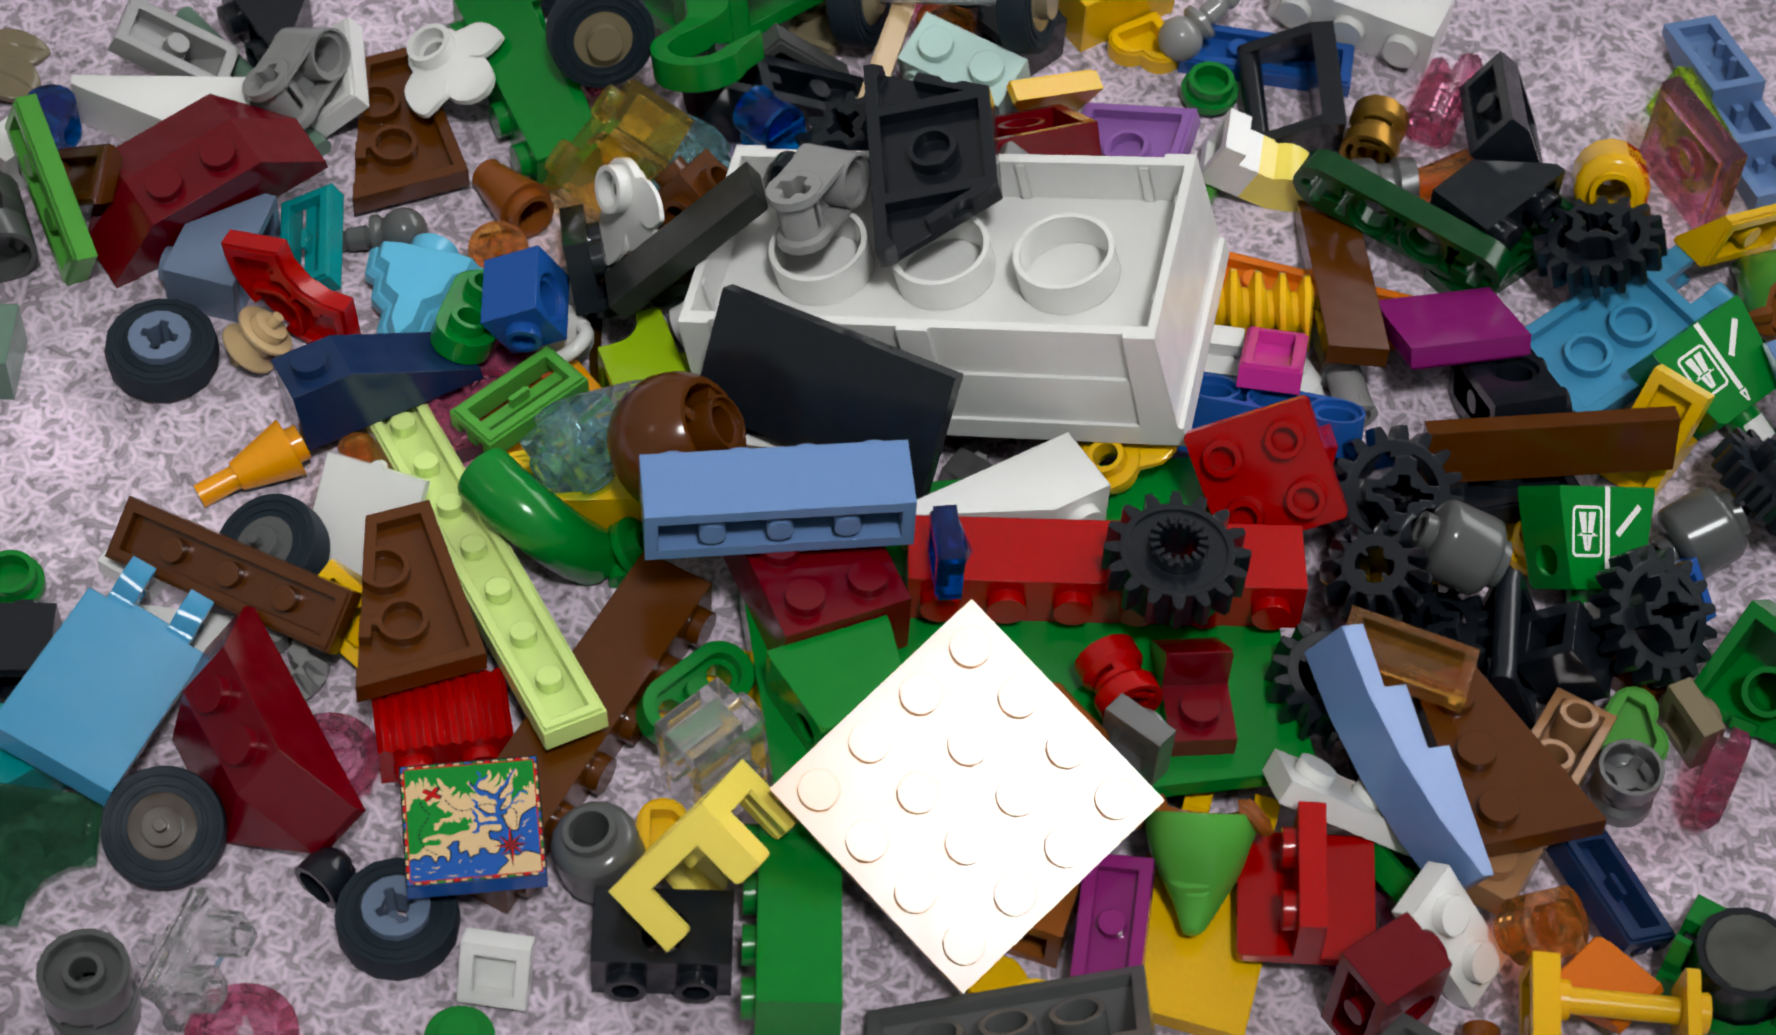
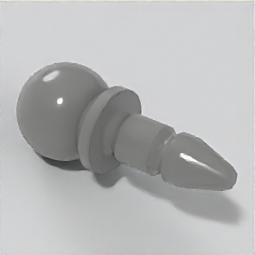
[1157,0,1240,62]

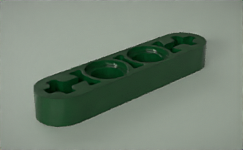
[1293,149,1513,293]

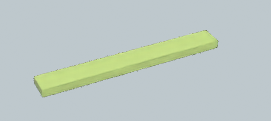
[365,402,609,750]

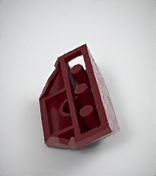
[88,93,328,288]
[172,606,366,853]

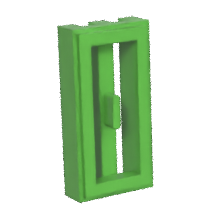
[450,345,590,452]

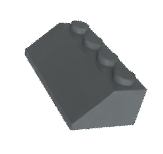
[866,964,1156,1035]

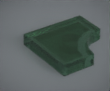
[0,783,103,927]

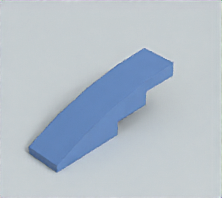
[1662,15,1776,210]
[1304,623,1494,891]

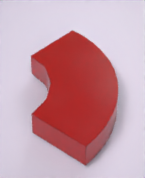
[221,229,361,343]

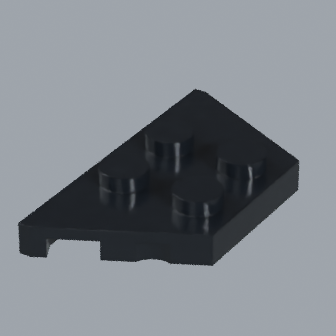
[863,64,1003,268]

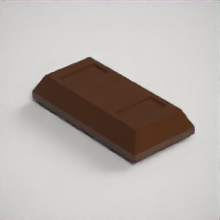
[58,143,123,206]

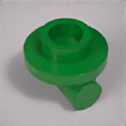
[607,517,644,588]

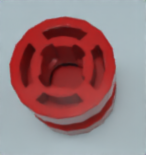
[1074,634,1163,721]

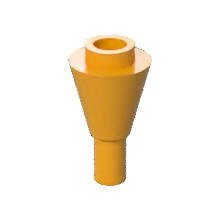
[193,419,312,508]

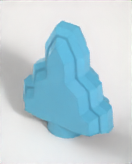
[365,233,484,334]

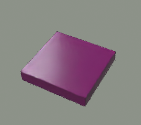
[1379,287,1531,370]

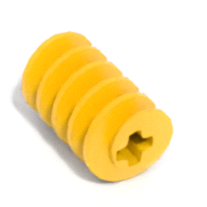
[1214,268,1314,353]

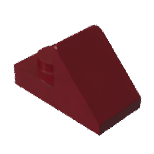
[1150,637,1238,757]

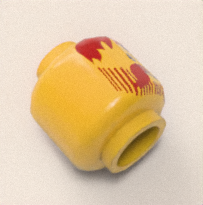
[1571,138,1651,208]

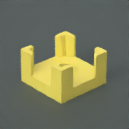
[608,758,797,952]

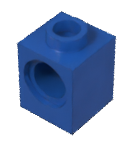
[480,245,570,354]

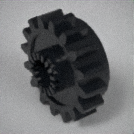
[1101,491,1251,629]

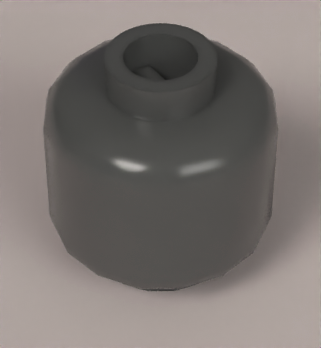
[1651,487,1752,579]
[1412,499,1513,595]
[550,801,646,904]

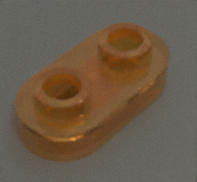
[1494,885,1589,966]

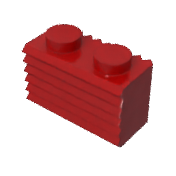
[371,667,513,785]

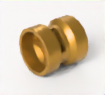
[1339,94,1409,164]

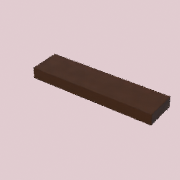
[1294,200,1390,367]
[1420,406,1681,484]
[105,496,362,655]

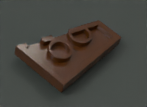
[352,47,470,215]
[355,500,487,703]
[1410,667,1607,858]

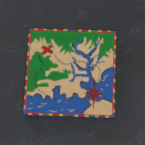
[399,755,548,899]

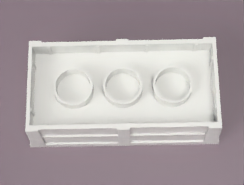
[677,145,1230,446]

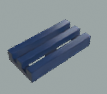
[1546,829,1676,956]

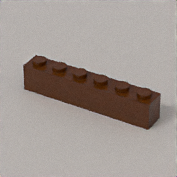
[467,551,717,915]

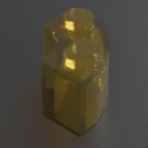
[542,79,695,224]

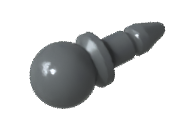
[342,207,428,253]

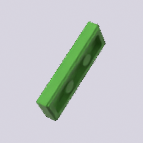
[5,93,98,286]

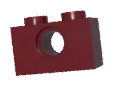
[1321,912,1453,1035]

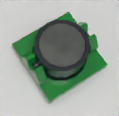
[1655,894,1776,1035]

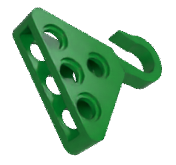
[643,0,825,93]

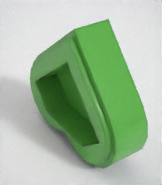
[1600,687,1670,764]

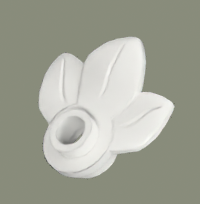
[404,22,505,118]
[594,157,665,266]

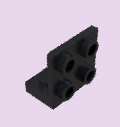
[559,204,695,319]

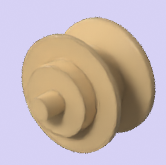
[222,306,292,374]

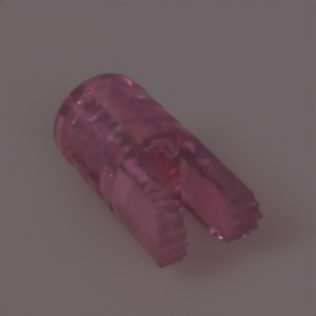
[1406,53,1483,149]

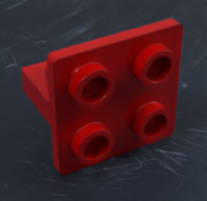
[1184,395,1348,531]
[1236,801,1376,966]

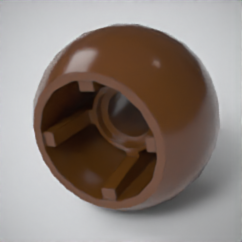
[607,371,746,502]

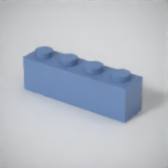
[639,440,917,560]

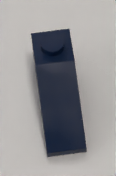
[270,332,483,451]

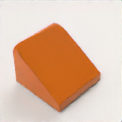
[1561,936,1664,1035]

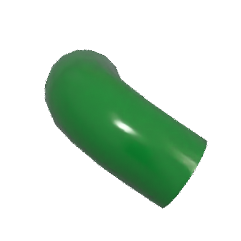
[458,448,617,586]

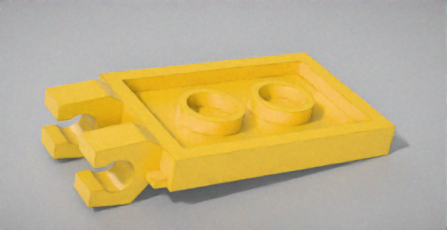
[1145,792,1281,1035]

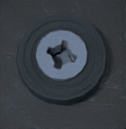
[104,299,220,402]
[334,857,461,981]

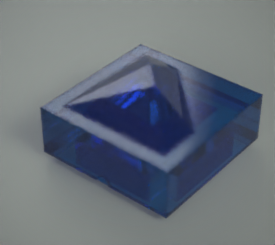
[927,505,973,600]

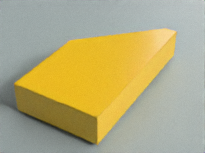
[1006,69,1104,111]

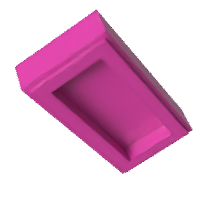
[1236,326,1309,395]

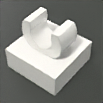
[456,927,535,1011]

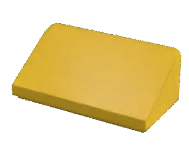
[1673,203,1776,267]

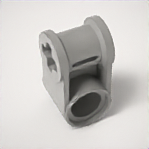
[242,27,351,130]
[765,143,871,256]

